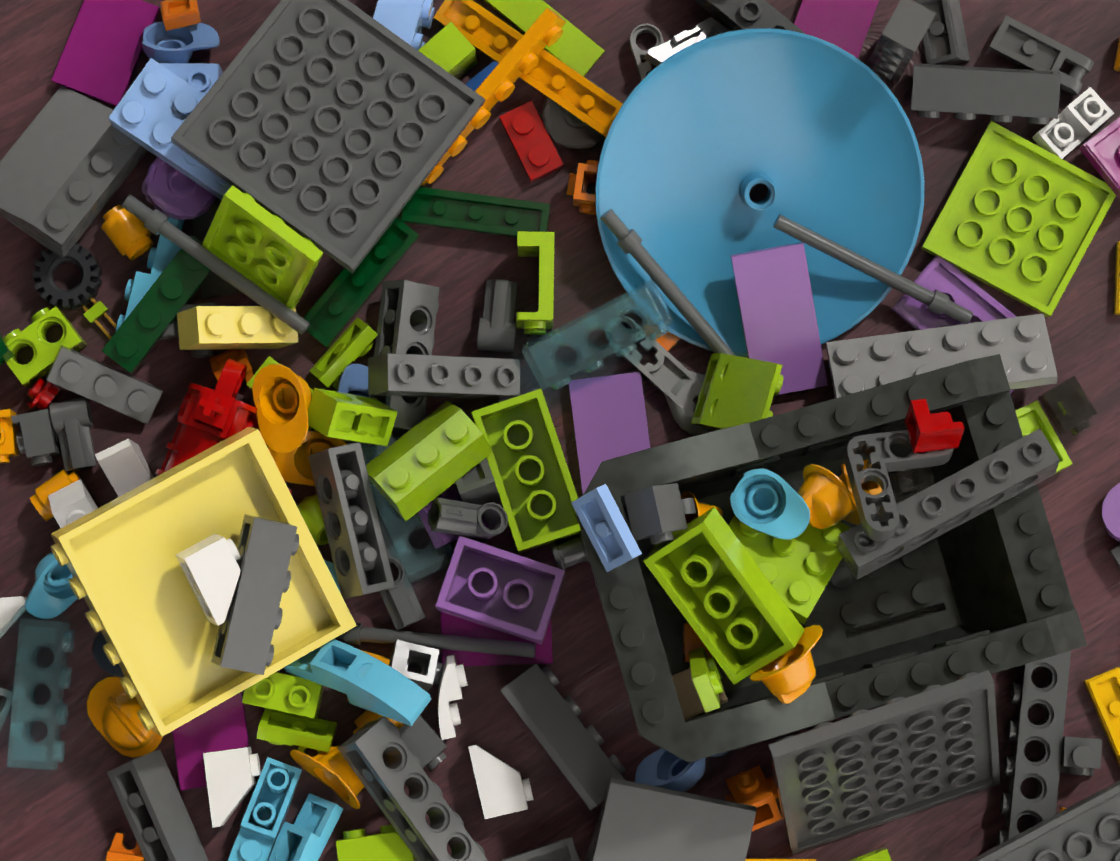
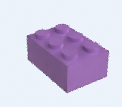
[436,536,565,645]

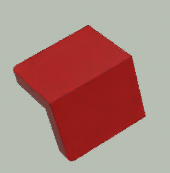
[904,399,965,453]

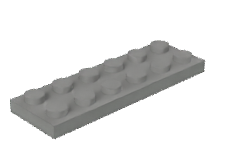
[826,314,1058,398]

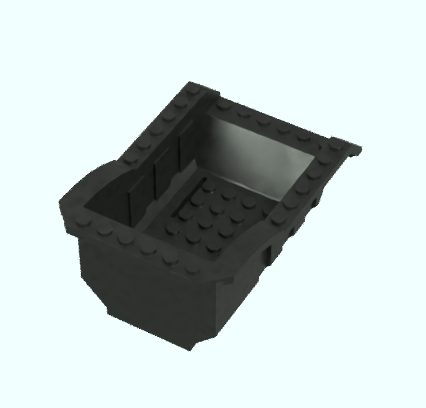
[575,354,1087,763]

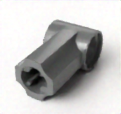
[477,279,518,354]
[49,396,98,472]
[428,498,508,543]

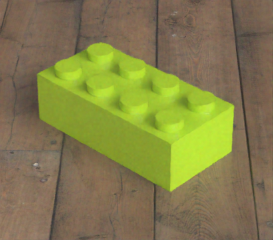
[472,389,581,553]
[643,507,805,685]

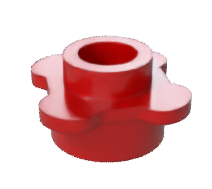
[27,378,60,410]

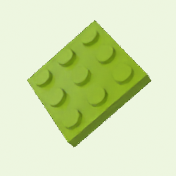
[202,185,323,310]
[728,515,851,624]

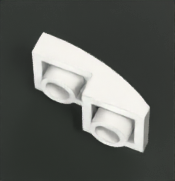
[1032,87,1115,159]
[438,655,468,740]

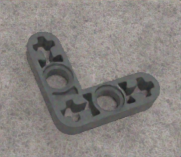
[844,430,954,541]

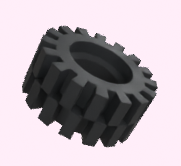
[32,243,102,310]

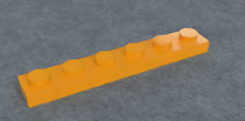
[433,0,623,137]
[421,8,566,186]

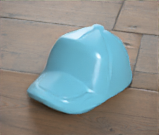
[730,468,810,540]
[25,552,78,619]

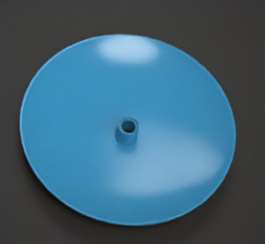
[595,28,925,357]

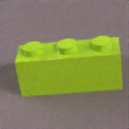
[366,401,492,521]

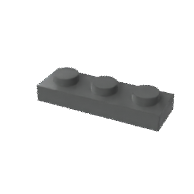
[46,345,163,424]

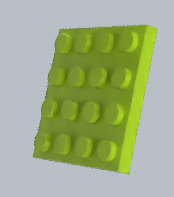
[921,121,1116,318]

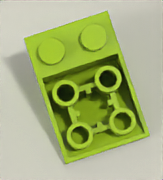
[691,353,784,431]

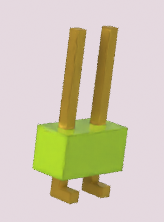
[82,298,117,339]

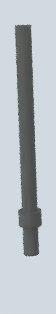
[122,195,310,335]
[600,209,736,356]
[773,214,973,324]
[335,623,536,658]

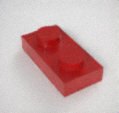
[499,101,564,183]

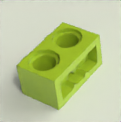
[4,306,87,388]
[308,388,398,446]
[242,672,325,719]

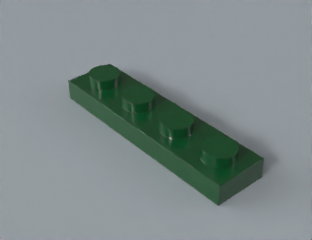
[401,187,550,238]
[304,217,419,349]
[101,235,212,374]

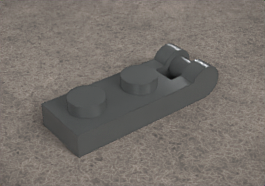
[988,15,1094,96]

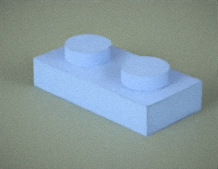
[571,484,642,572]

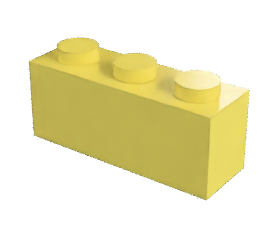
[177,306,298,350]

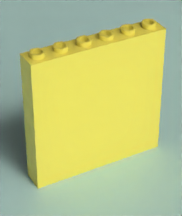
[51,427,357,737]

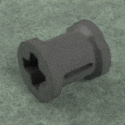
[550,533,590,570]

